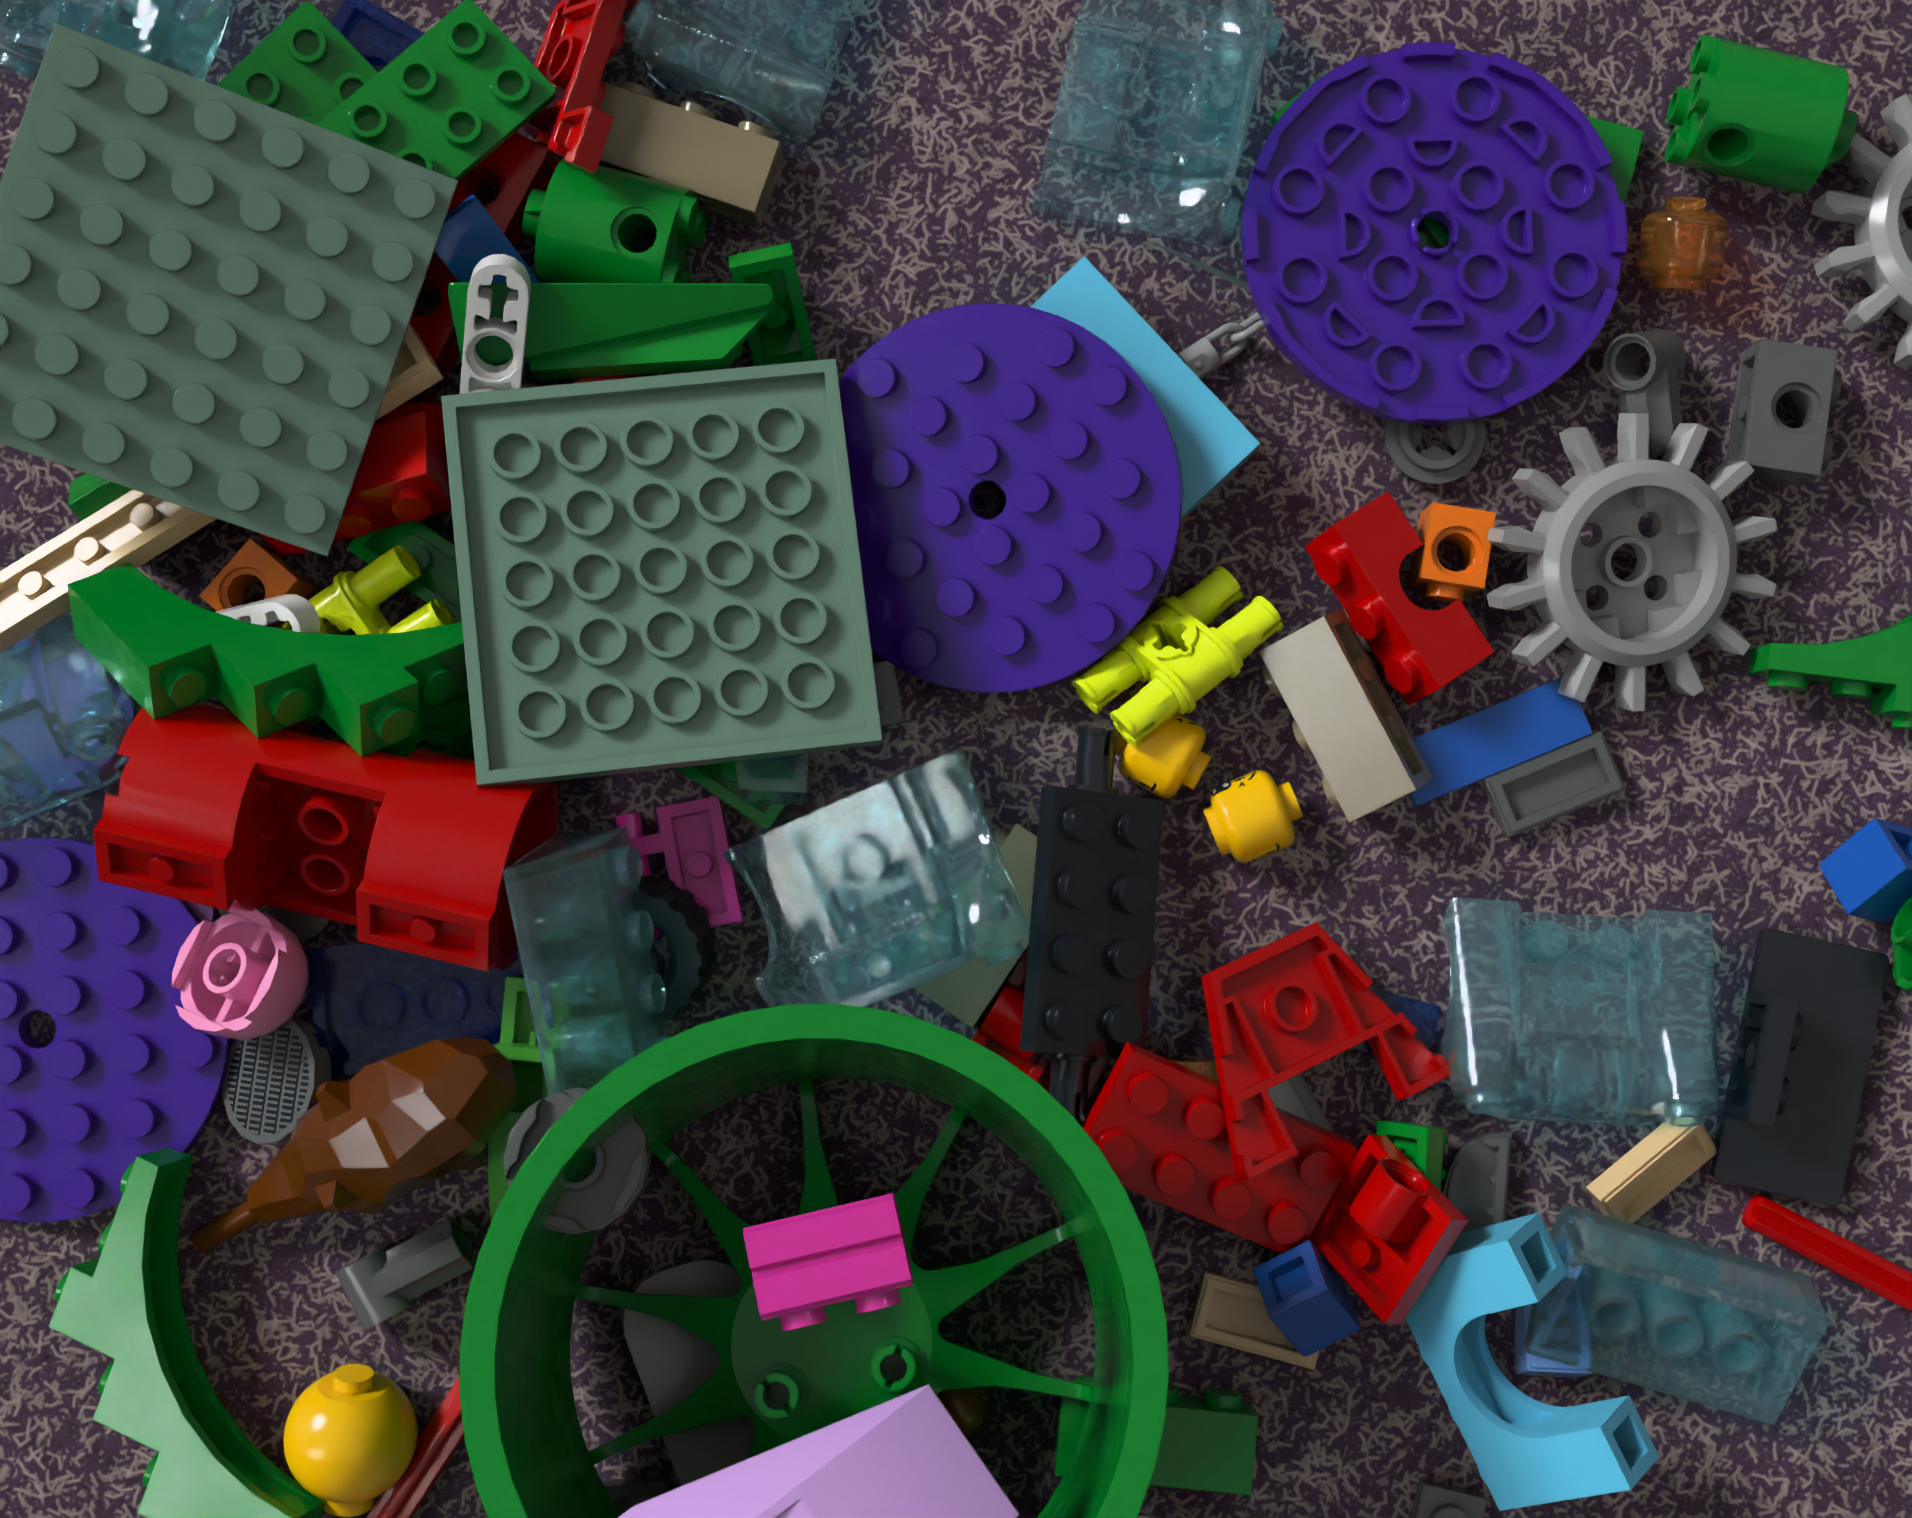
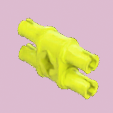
[277,545,456,730]
[1072,566,1283,747]

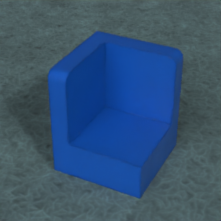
[1820,818,1912,923]
[1253,1239,1361,1356]

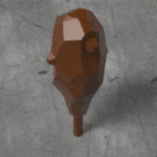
[192,1037,518,1253]

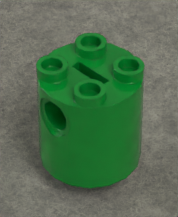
[1664,35,1857,195]
[522,157,708,283]

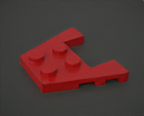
[521,0,628,174]
[1201,922,1455,1183]

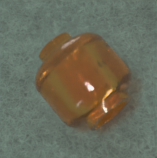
[1638,197,1727,291]

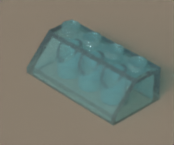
[502,827,672,1095]
[1525,1203,1830,1425]

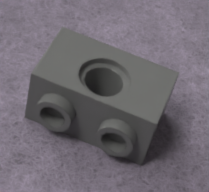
[1726,339,1842,486]

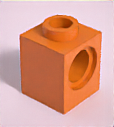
[1409,502,1496,603]
[199,538,315,628]

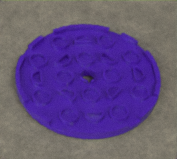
[1241,42,1627,425]
[839,303,1184,693]
[0,837,236,1223]

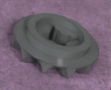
[1384,419,1486,485]

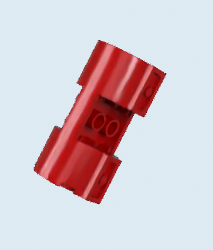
[93,699,559,972]

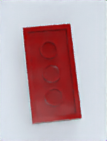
[1082,1042,1358,1254]

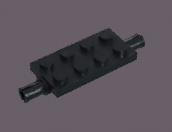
[1020,727,1164,1121]

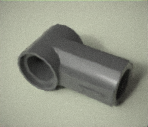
[1603,330,1686,457]
[335,1216,476,1330]

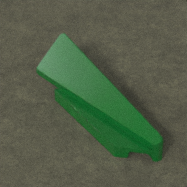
[448,282,780,381]

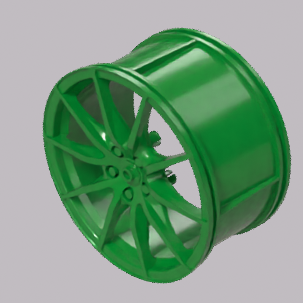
[459,1004,1169,1518]

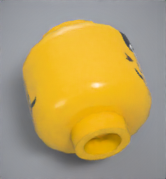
[1115,713,1212,798]
[1203,770,1303,864]

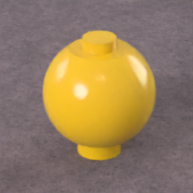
[283,1364,418,1517]

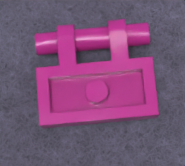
[613,796,745,942]

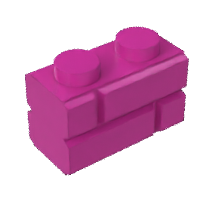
[743,1193,914,1331]

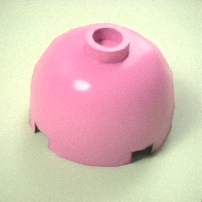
[172,907,309,1041]

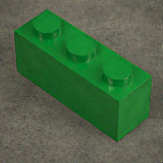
[1053,1375,1258,1495]

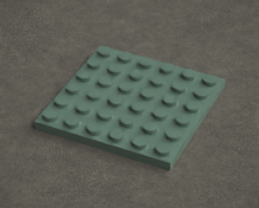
[0,23,458,557]
[441,359,882,786]

